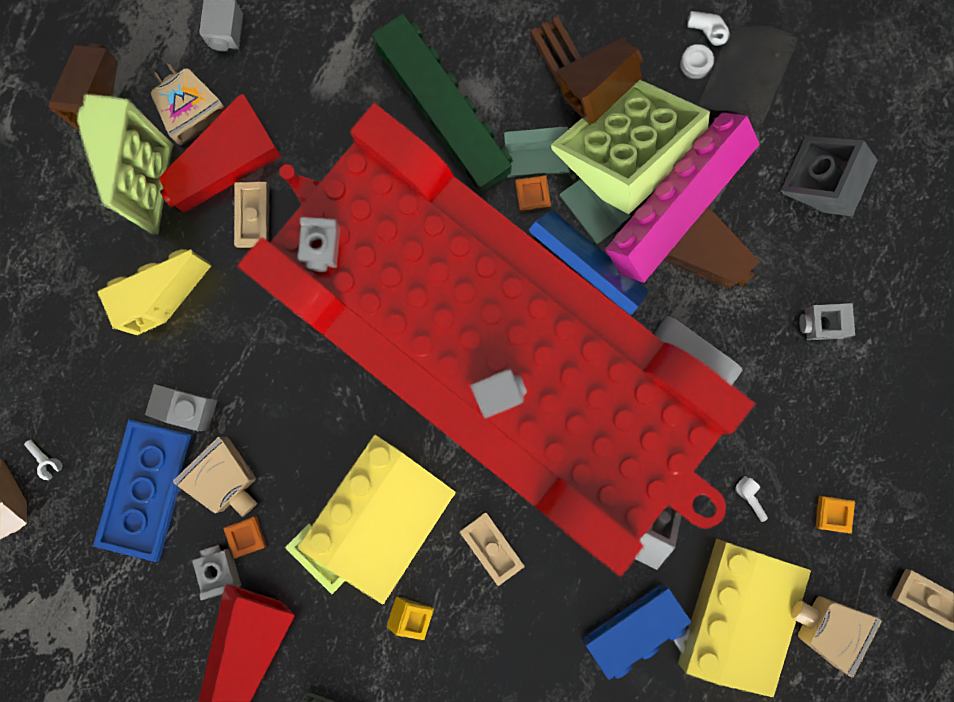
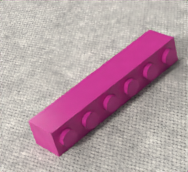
[605,112,760,283]

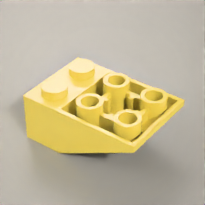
[97,249,211,335]

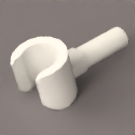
[24,440,62,480]
[735,476,768,522]

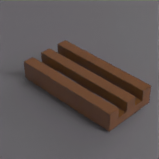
[530,16,581,87]

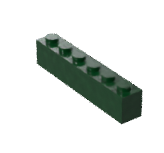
[372,14,513,196]

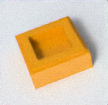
[815,496,855,534]

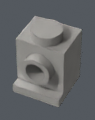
[298,217,340,272]
[799,303,855,340]
[192,545,241,600]

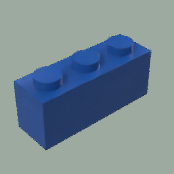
[582,583,692,680]

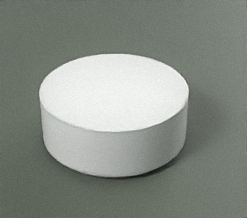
[680,44,714,79]

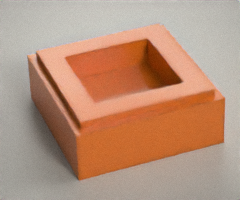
[515,175,551,213]
[223,516,267,559]

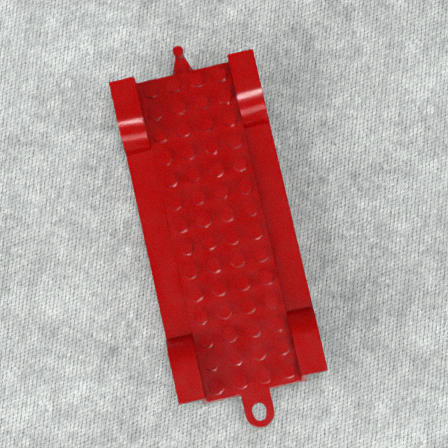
[237,103,755,577]

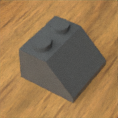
[781,136,878,217]

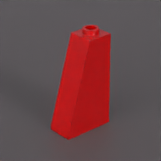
[158,94,281,213]
[198,584,295,702]

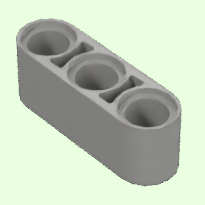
[653,316,743,385]

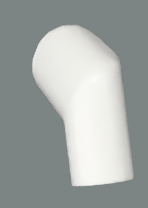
[687,11,729,45]

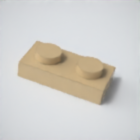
[234,182,269,248]
[460,512,525,586]
[891,569,954,631]

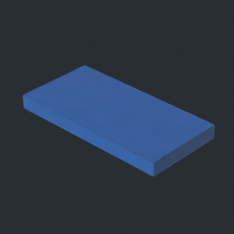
[529,210,649,315]
[93,419,194,562]

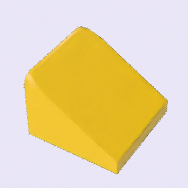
[387,597,434,640]

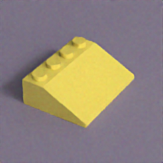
[297,435,456,604]
[678,538,811,697]

